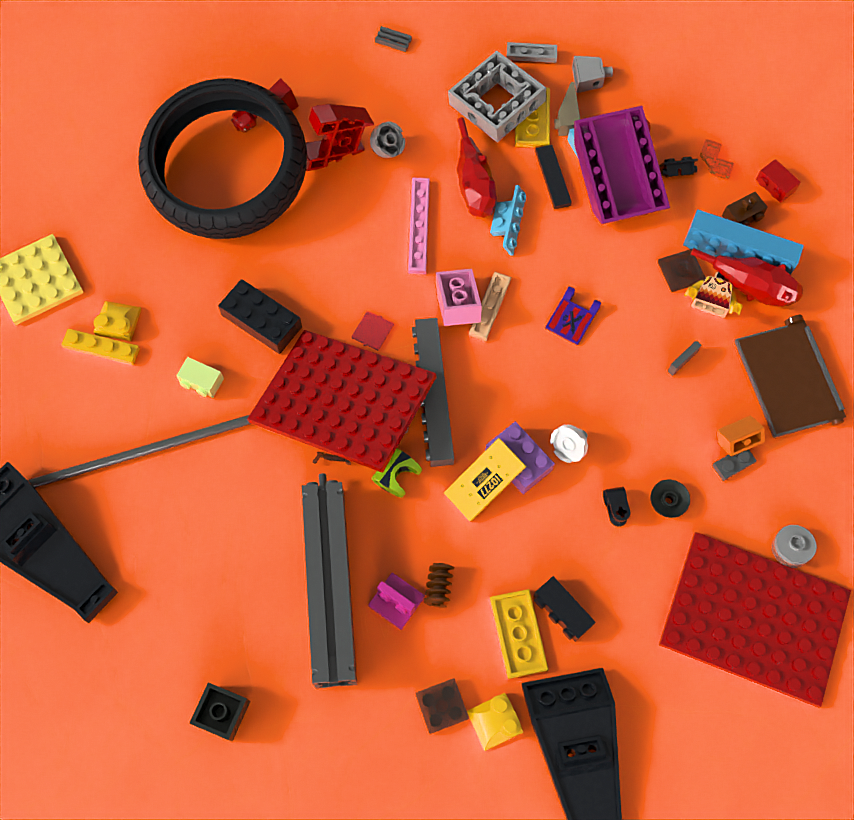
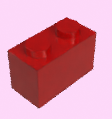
[756,159,801,203]

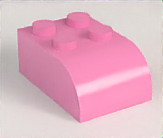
[436,269,482,326]

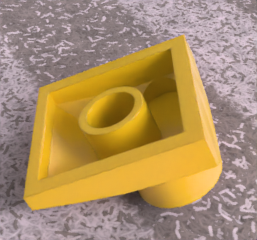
[93,301,141,341]
[467,693,523,751]

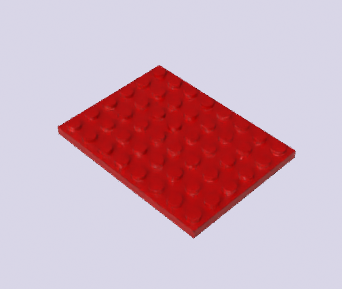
[247,330,437,473]
[659,532,851,708]

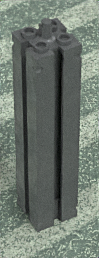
[301,473,357,689]

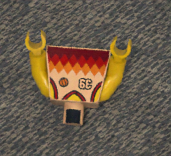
[684,272,743,318]

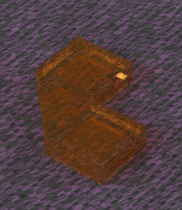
[700,139,734,180]

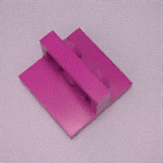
[368,572,425,630]

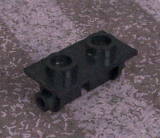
[659,156,698,177]

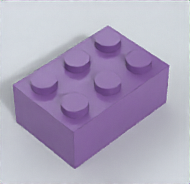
[485,421,555,495]

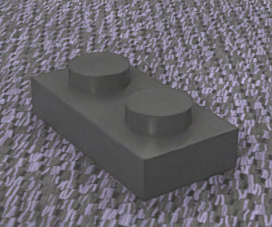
[712,449,757,481]

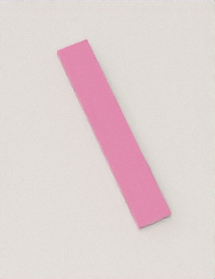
[408,178,430,275]

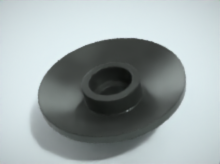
[650,479,690,518]

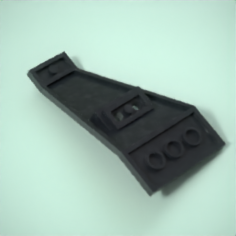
[0,462,118,623]
[521,668,622,820]

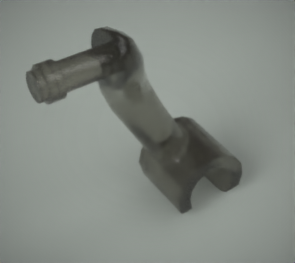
[312,451,351,465]

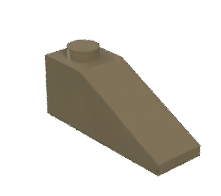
[554,82,580,136]

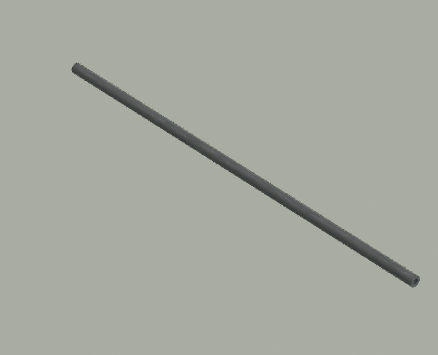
[28,415,251,488]

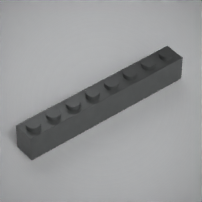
[412,318,454,467]

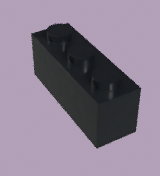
[533,576,596,642]

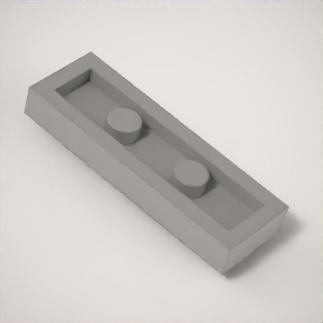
[506,42,557,63]

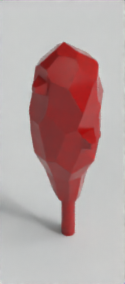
[457,117,497,218]
[690,248,803,307]

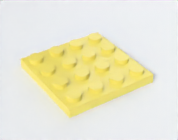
[0,234,84,325]

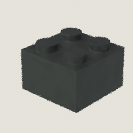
[189,682,251,742]

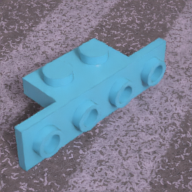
[490,185,526,256]

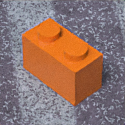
[717,415,765,457]

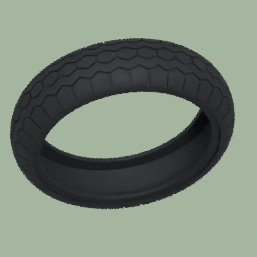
[138,78,307,239]

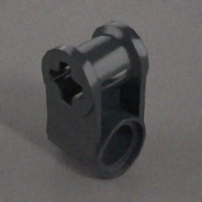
[603,486,631,527]

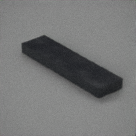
[535,145,572,210]

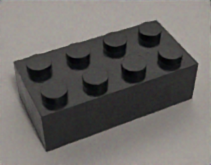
[218,279,302,355]

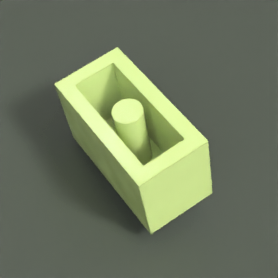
[176,357,224,398]

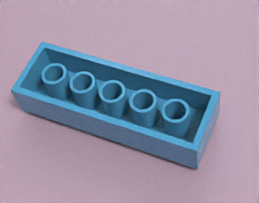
[683,209,804,275]

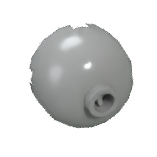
[370,121,406,158]

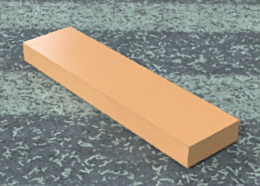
[469,272,512,342]

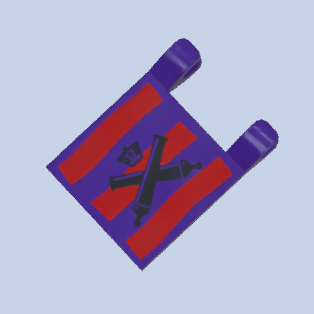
[545,286,601,345]

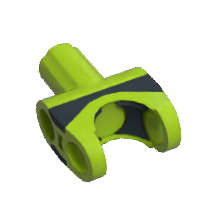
[371,448,422,498]

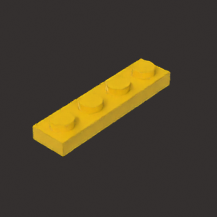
[61,329,140,365]

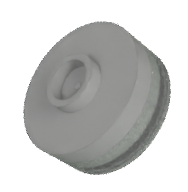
[771,525,817,568]

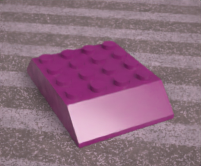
[574,106,670,225]

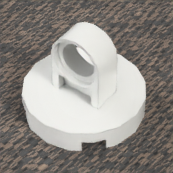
[550,424,588,463]

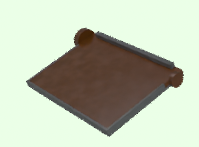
[734,314,846,438]

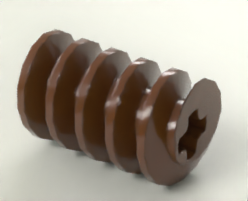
[424,563,455,608]

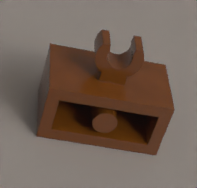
[722,191,768,226]

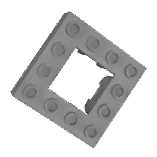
[448,51,546,142]

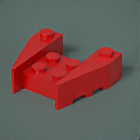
[306,104,374,171]

